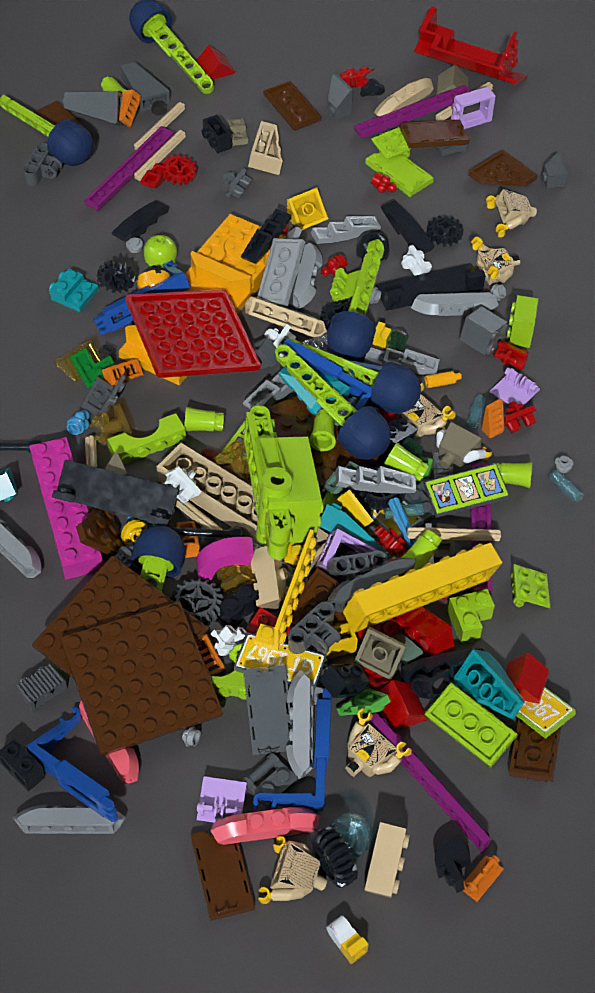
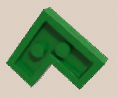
[69,348,119,389]

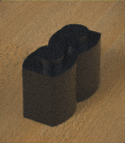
[220,583,259,628]

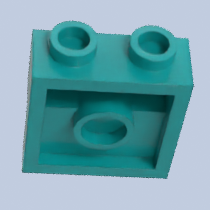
[49,268,99,312]

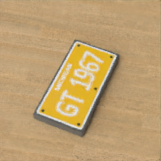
[234,633,327,692]

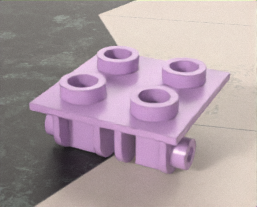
[490,368,540,406]
[196,776,247,823]

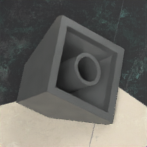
[327,72,353,121]

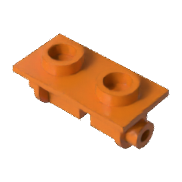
[463,855,504,902]

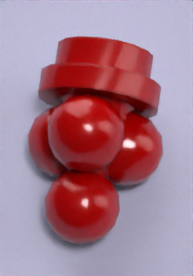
[370,172,397,193]
[321,254,348,277]

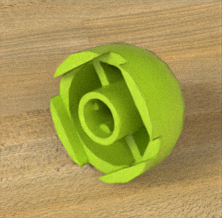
[143,235,178,269]

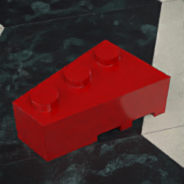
[394,607,455,657]

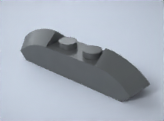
[327,558,416,612]

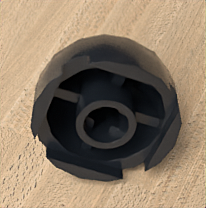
[356,231,390,262]

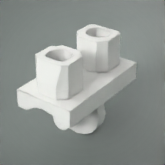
[401,245,432,276]
[265,324,296,357]
[164,466,202,503]
[211,625,247,656]

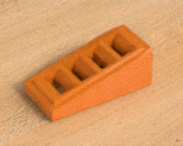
[119,89,141,127]
[102,358,144,386]
[482,399,504,438]
[176,521,200,558]
[197,634,226,676]

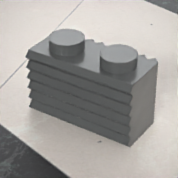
[16,663,67,711]

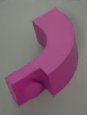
[196,537,254,583]

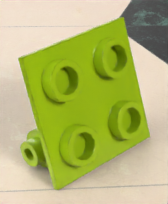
[371,127,412,159]
[330,268,360,302]
[511,564,550,608]

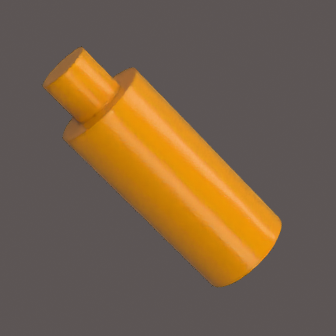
[424,371,462,389]

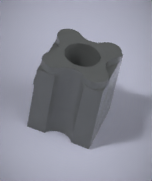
[459,307,510,356]

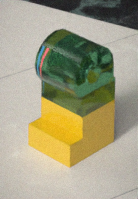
[373,322,409,351]

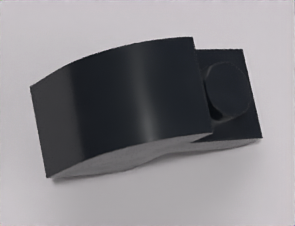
[435,835,471,893]

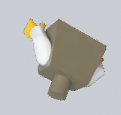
[436,422,492,468]

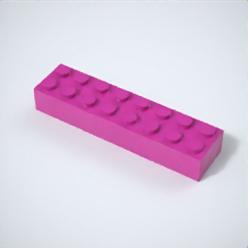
[29,437,103,580]

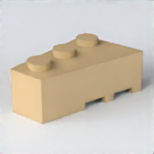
[248,121,283,175]
[251,546,289,611]
[365,822,410,898]

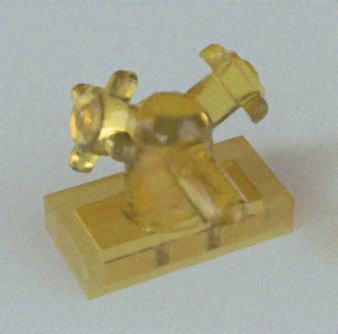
[89,403,132,445]
[215,440,249,480]

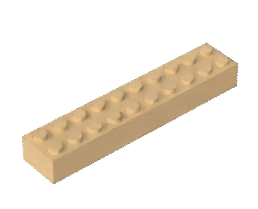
[157,443,329,577]

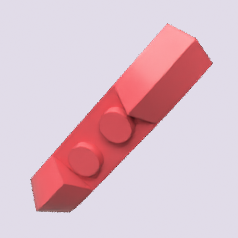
[79,701,139,784]
[211,807,321,845]

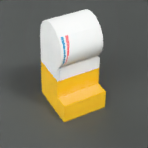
[326,915,369,964]

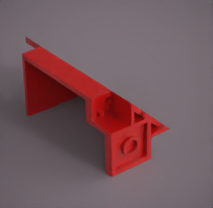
[414,6,527,84]

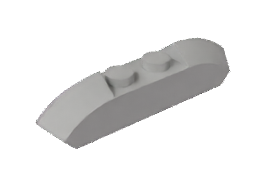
[293,242,323,310]
[411,292,499,316]
[0,519,41,578]
[286,670,314,780]
[13,804,126,834]

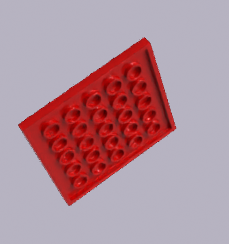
[125,290,261,378]

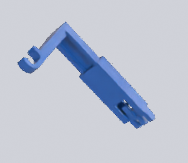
[93,260,190,335]
[284,340,373,431]
[253,688,331,811]
[26,707,118,822]

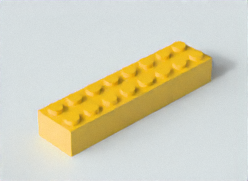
[343,543,502,633]

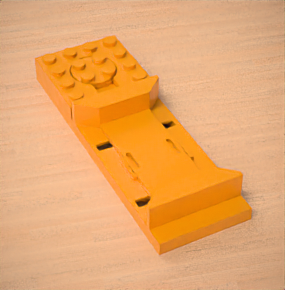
[119,214,286,386]

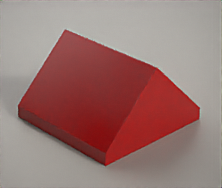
[195,45,235,80]
[505,652,549,704]
[379,680,428,732]

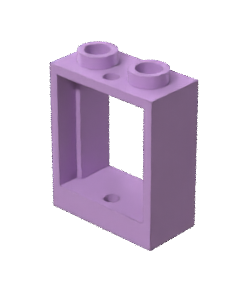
[451,87,496,129]
[315,529,378,582]

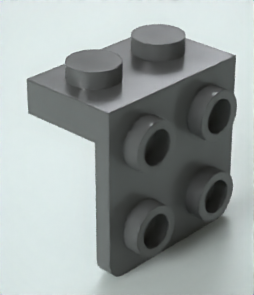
[80,374,126,418]

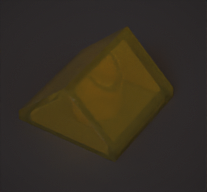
[53,340,103,383]

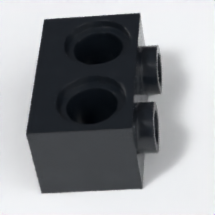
[0,739,45,792]

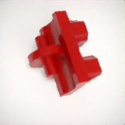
[494,340,529,370]
[504,401,536,434]

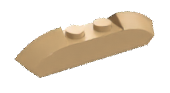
[374,78,434,116]
[245,296,327,338]

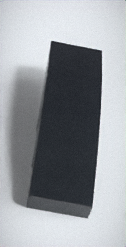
[112,200,169,242]
[381,200,435,254]
[241,209,291,264]
[401,648,485,684]

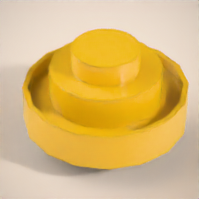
[121,520,148,545]

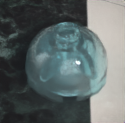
[328,812,373,859]

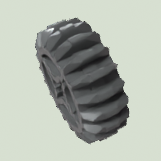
[170,578,224,627]

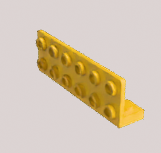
[254,529,317,651]

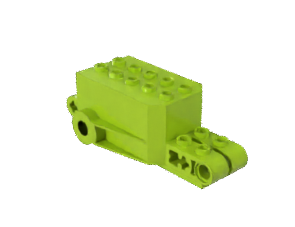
[244,405,323,559]

